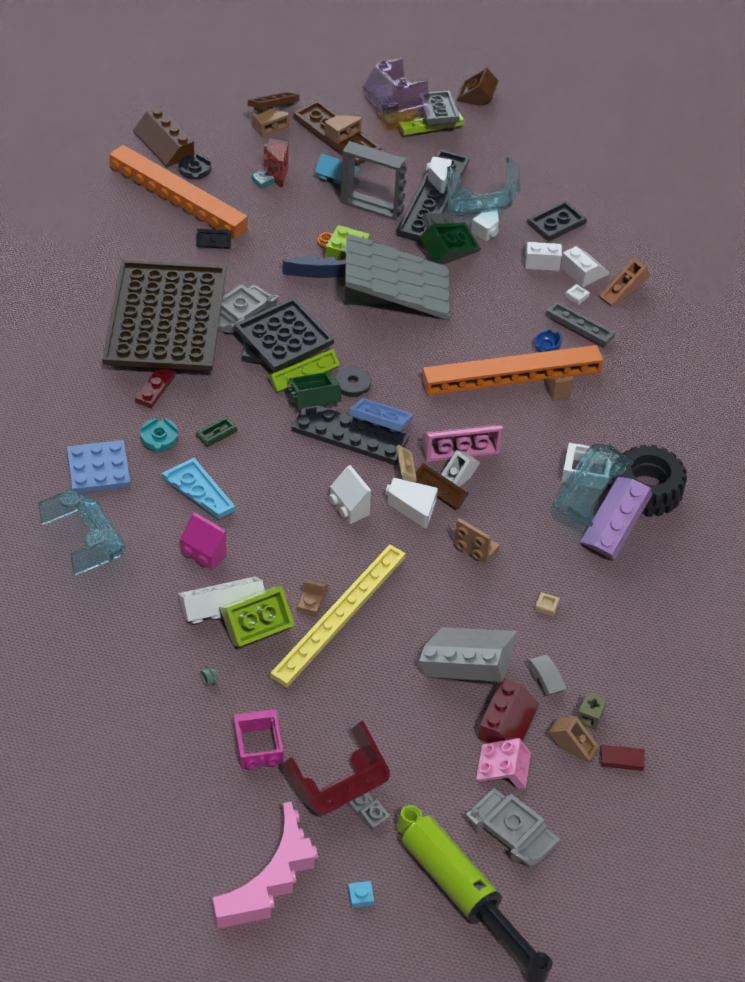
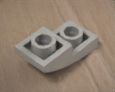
[528,654,567,696]
[347,793,390,829]

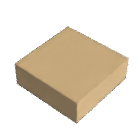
[535,592,560,617]

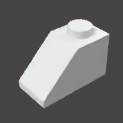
[426,157,452,194]
[471,204,499,242]
[441,450,480,487]

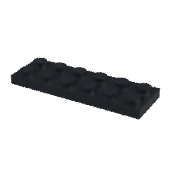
[292,406,409,465]

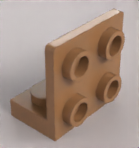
[454,518,500,564]

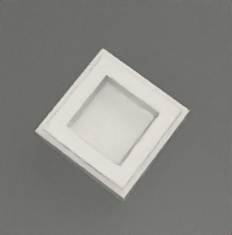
[565,284,590,305]

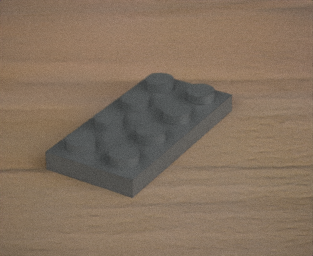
[419,90,460,126]

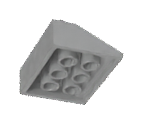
[419,627,519,682]

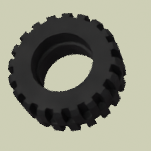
[611,445,687,517]

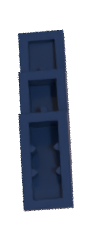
[282,254,346,278]

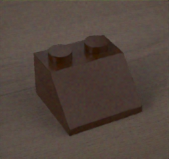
[457,68,499,106]

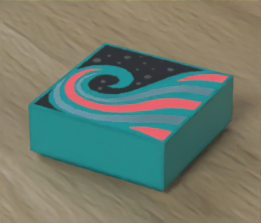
[252,169,275,188]

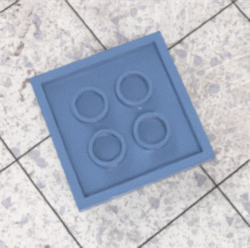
[67,440,131,494]

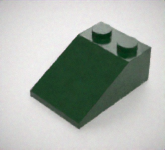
[420,222,481,264]

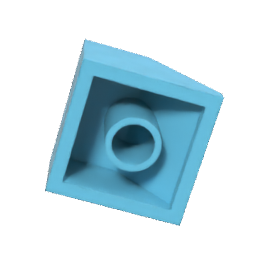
[315,153,360,185]

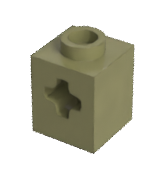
[577,692,607,730]

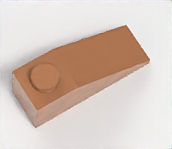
[599,258,650,306]

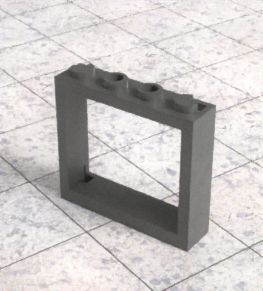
[341,141,407,220]

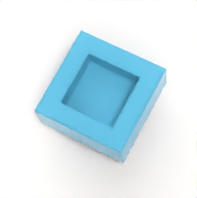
[348,881,374,908]

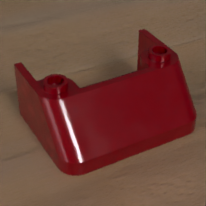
[281,721,390,815]

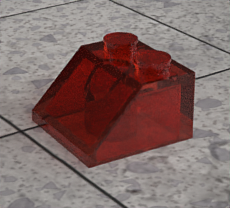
[264,138,289,188]

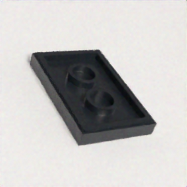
[527,201,587,242]

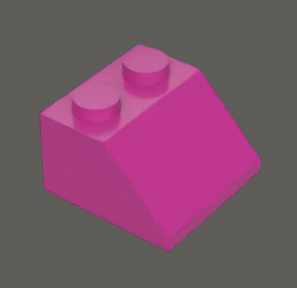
[180,512,227,570]

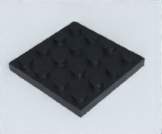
[234,297,334,372]

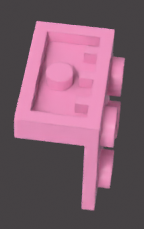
[476,738,531,789]

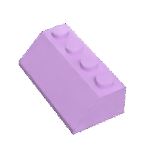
[580,477,652,560]

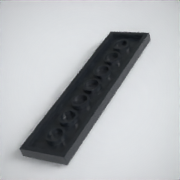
[397,149,470,241]

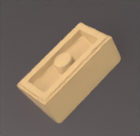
[397,445,417,483]

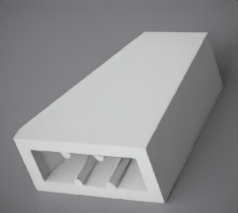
[385,478,438,528]

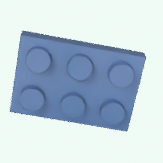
[349,398,414,432]

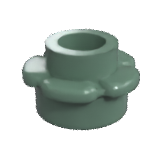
[200,666,218,686]

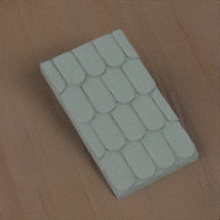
[344,234,450,320]

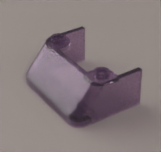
[362,58,429,114]

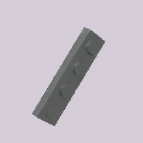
[546,301,615,347]

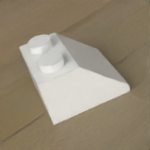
[525,242,562,271]
[561,246,609,287]
[329,465,371,524]

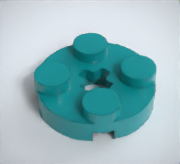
[141,418,178,453]

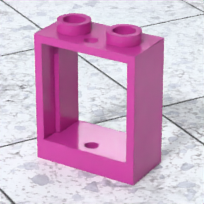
[234,709,284,769]

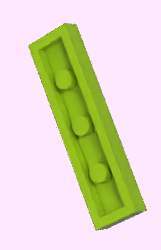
[399,112,464,136]
[269,348,340,392]

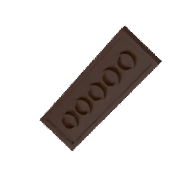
[293,100,381,165]

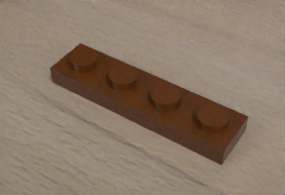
[248,92,300,111]

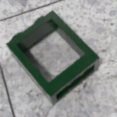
[287,371,342,409]

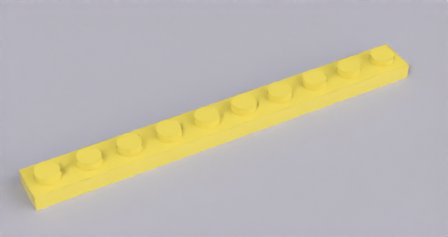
[270,544,406,688]

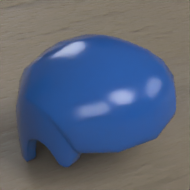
[534,329,562,352]

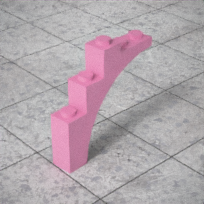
[212,802,318,929]

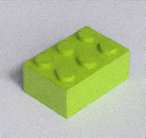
[220,586,295,647]

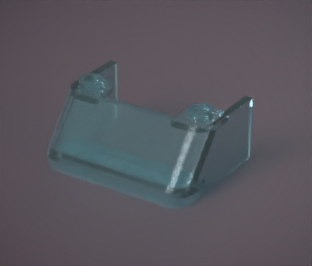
[447,157,520,216]
[552,444,634,527]
[38,490,125,576]

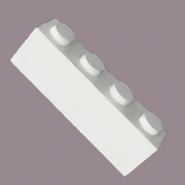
[178,576,264,624]

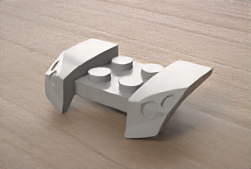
[218,284,279,333]
[466,788,560,866]

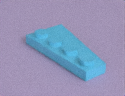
[162,458,235,519]

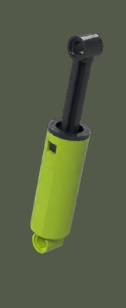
[396,805,553,982]

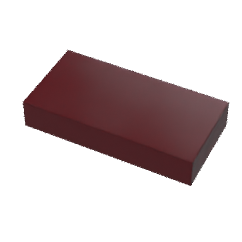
[601,744,645,771]

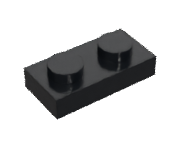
[196,229,232,248]

